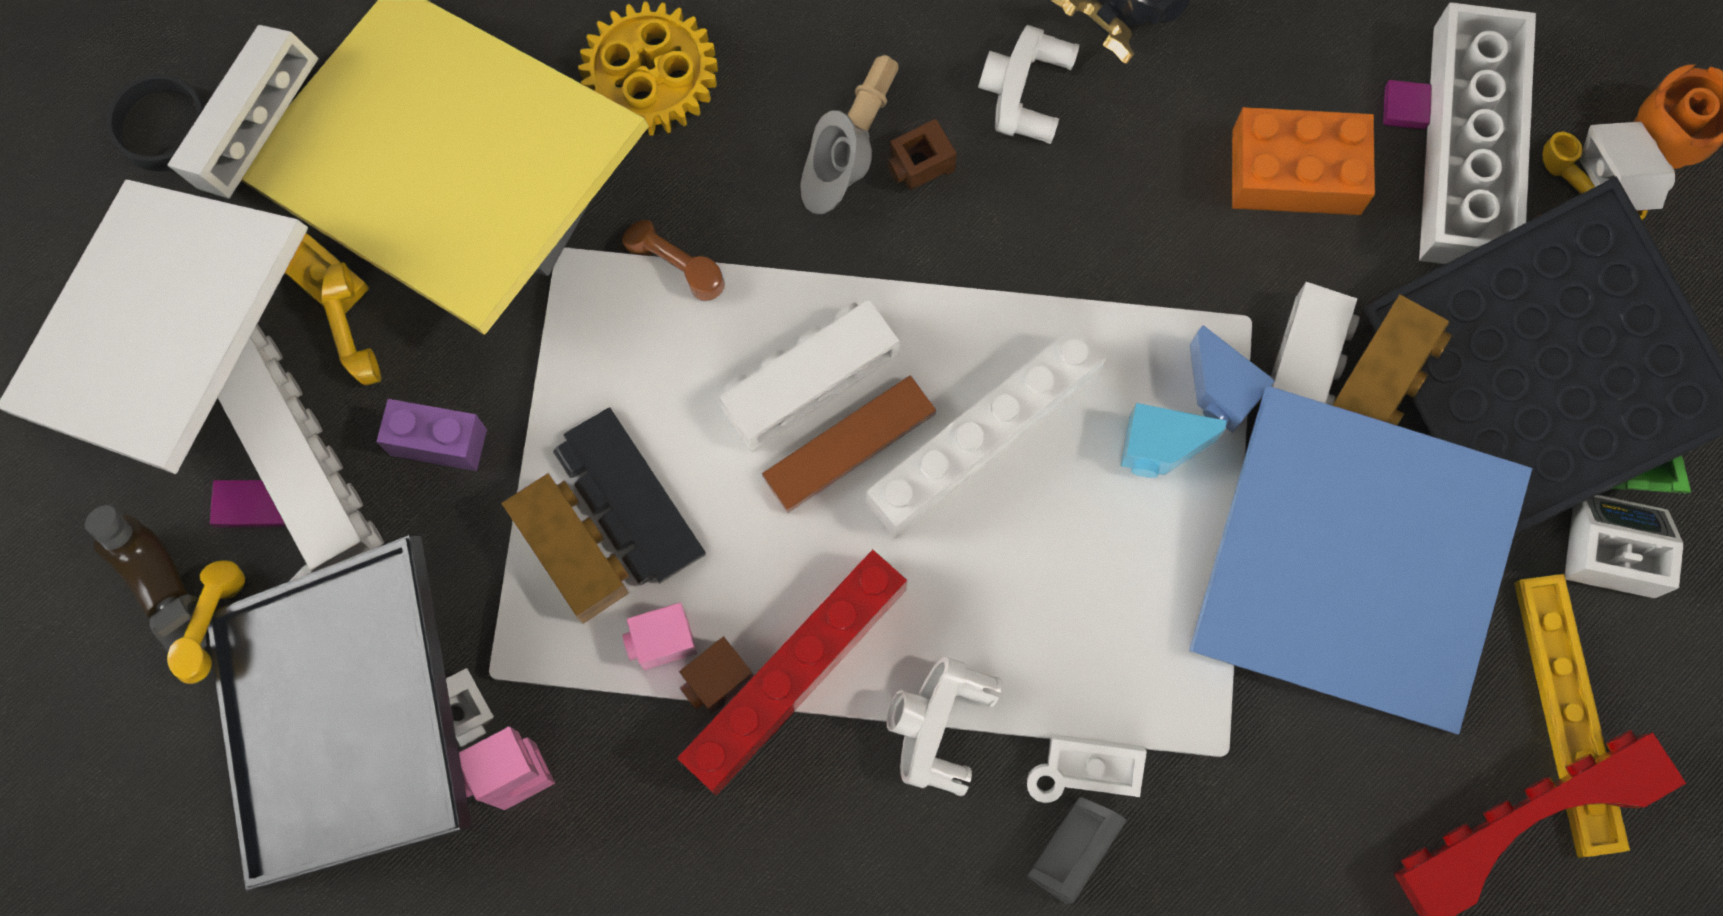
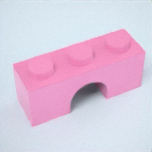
[459,726,555,810]

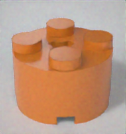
[1634,65,1723,169]

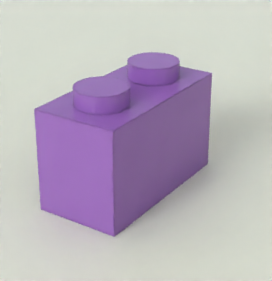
[376,399,487,471]

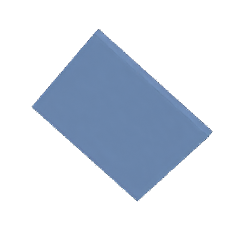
[1189,386,1532,734]

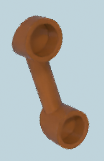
[622,220,725,301]

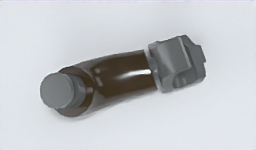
[84,505,209,652]

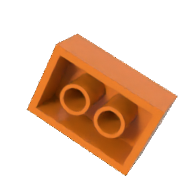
[1232,107,1375,215]

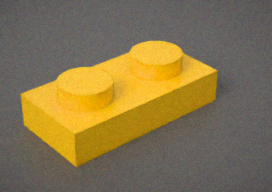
[284,233,370,313]

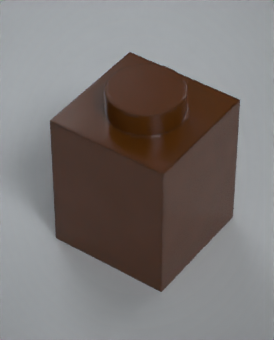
[679,636,754,714]

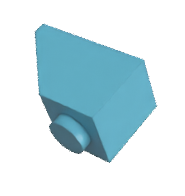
[1121,403,1226,478]

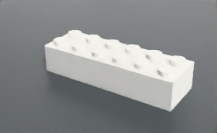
[1419,2,1536,264]
[218,324,384,572]

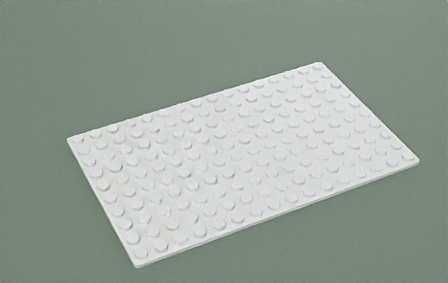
[489,248,1252,757]

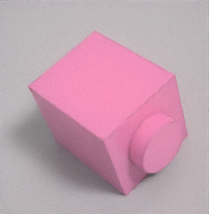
[622,602,698,670]

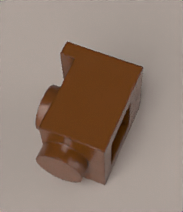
[887,119,957,190]

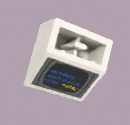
[1564,495,1684,598]

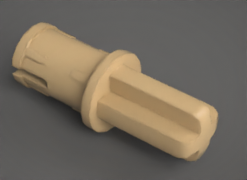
[848,55,899,131]

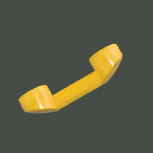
[1542,132,1647,220]
[321,262,381,386]
[167,560,245,684]

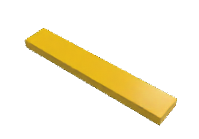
[1514,574,1630,858]

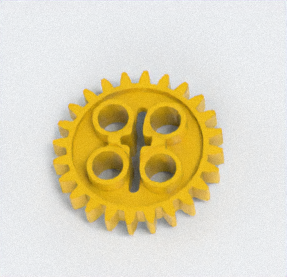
[578,2,718,136]

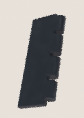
[553,407,706,586]

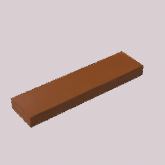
[762,375,936,513]

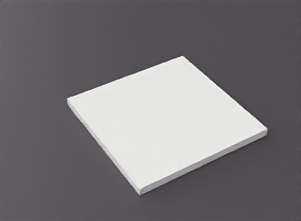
[0,179,308,474]

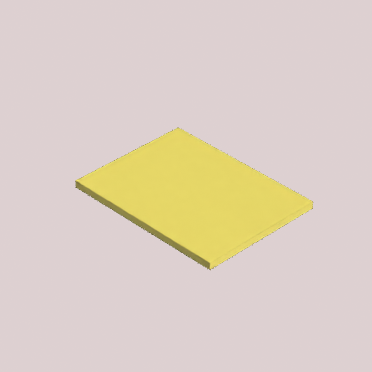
[241,0,649,335]

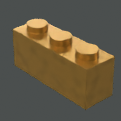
[1332,294,1452,426]
[501,473,630,624]

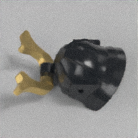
[1051,0,1190,64]

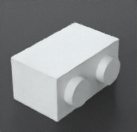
[1579,122,1675,210]

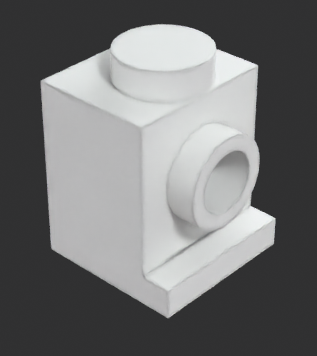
[446,668,493,747]

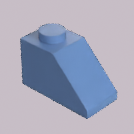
[1189,325,1275,433]

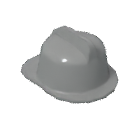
[800,111,872,214]

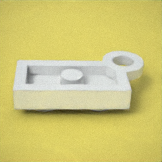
[1027,734,1146,803]

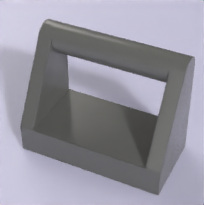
[1027,797,1127,904]

